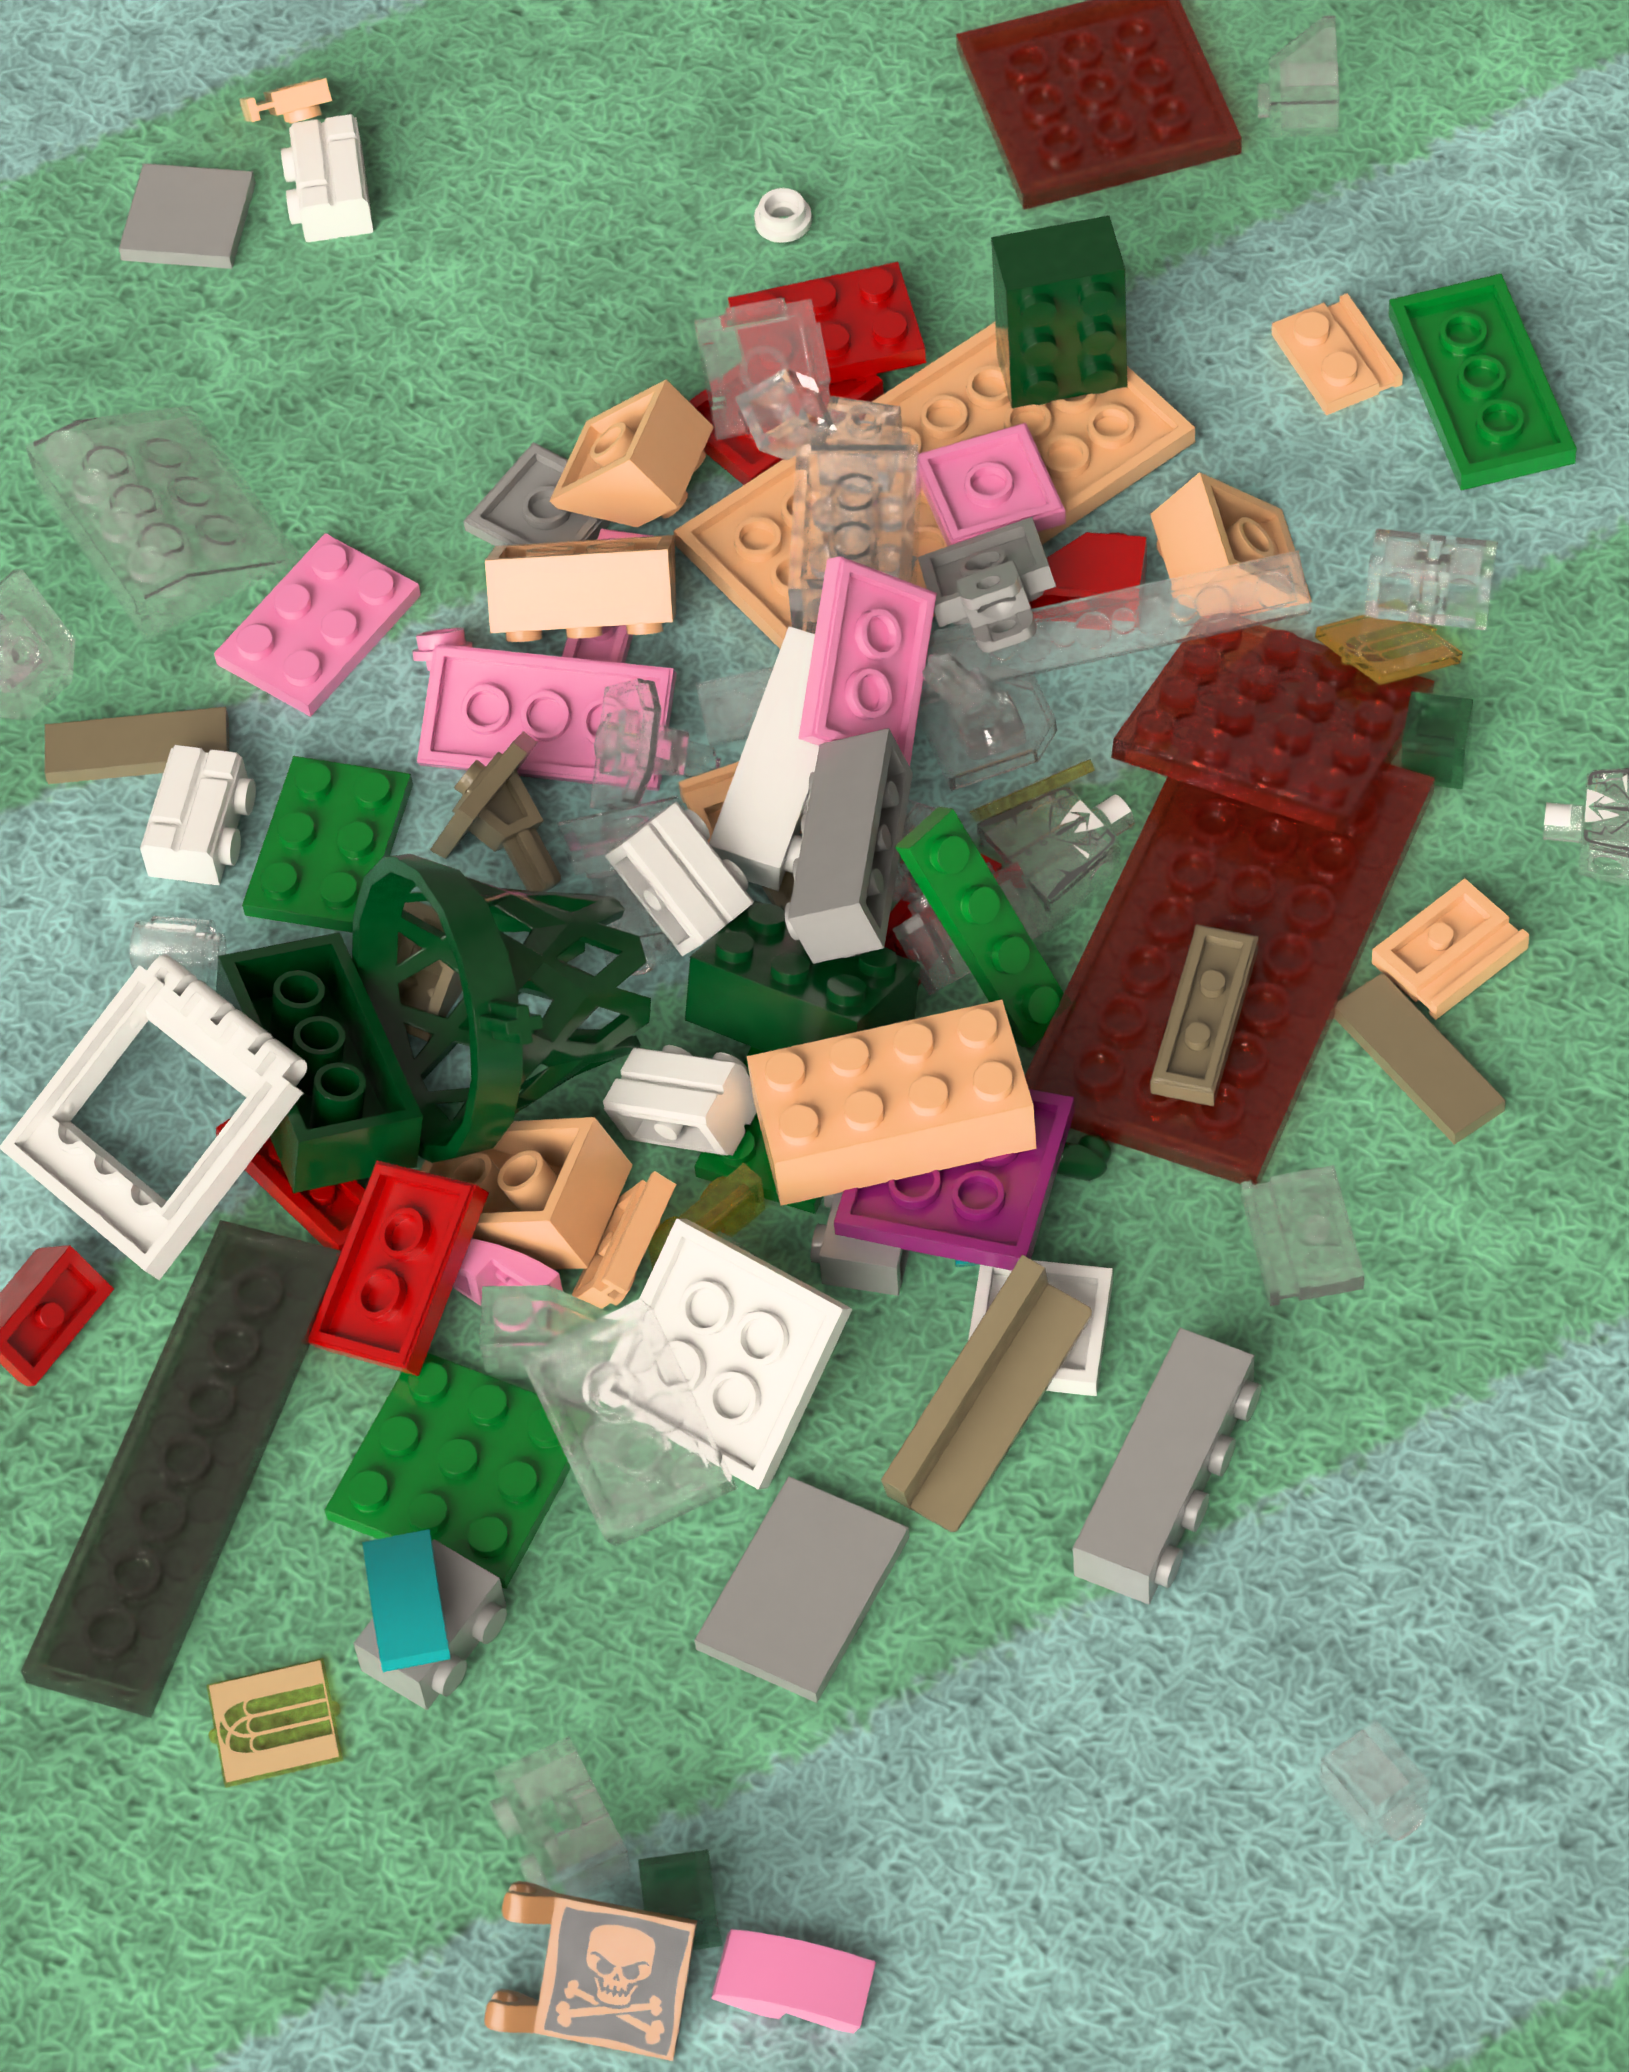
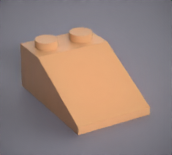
[420,1117,633,1270]

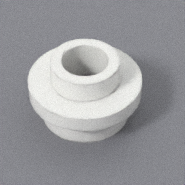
[754,188,812,243]

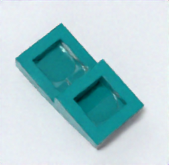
[362,1529,451,1672]

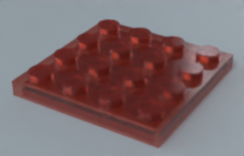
[956,0,1242,210]
[1111,611,1435,835]

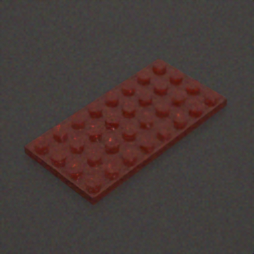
[1025,707,1435,1190]

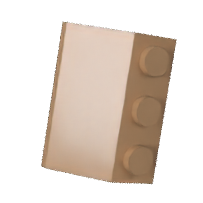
[485,535,676,642]

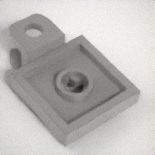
[918,517,1056,653]

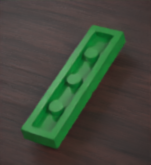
[895,806,1073,1048]

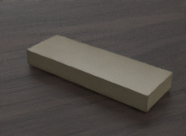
[45,707,229,784]
[1150,924,1259,1106]
[1332,972,1506,1145]

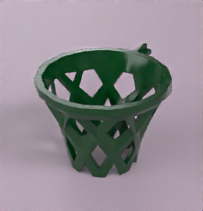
[352,854,651,1163]

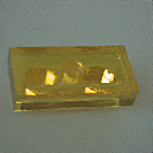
[648,1163,766,1270]

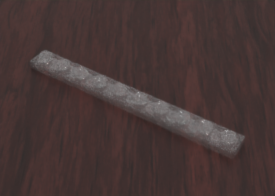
[696,550,1312,747]

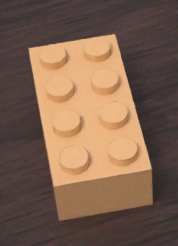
[747,1000,1037,1206]

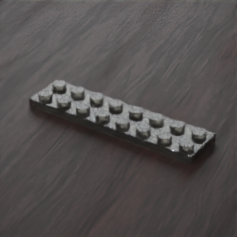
[21,1220,341,1718]

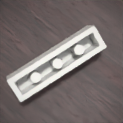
[709,626,819,891]

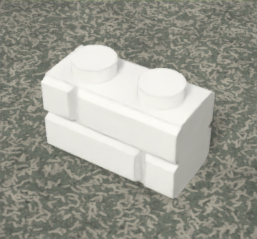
[281,114,374,242]
[140,745,256,885]
[605,801,754,956]
[603,1045,756,1156]

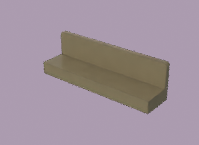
[881,1255,1092,1532]

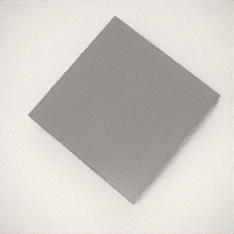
[119,163,256,269]
[463,442,611,546]

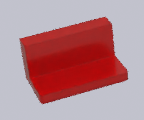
[0,1245,114,1387]

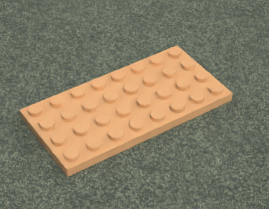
[674,322,1195,649]

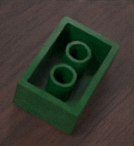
[991,215,1127,408]
[685,900,921,1052]

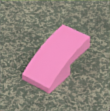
[453,1238,565,1321]
[711,1929,876,2033]

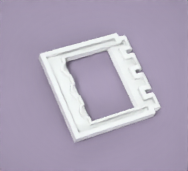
[0,954,307,1280]

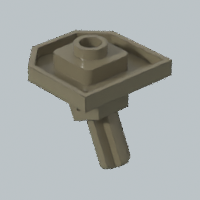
[430,731,561,892]

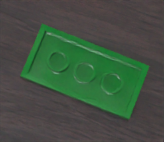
[1388,273,1577,491]

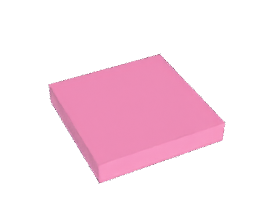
[913,423,1066,547]

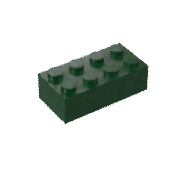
[216,932,423,1193]

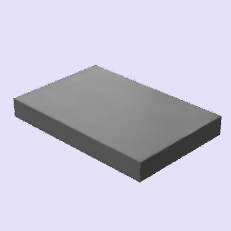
[694,1476,909,1703]

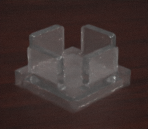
[694,298,834,440]

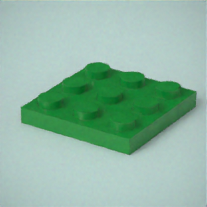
[325,1353,594,1589]

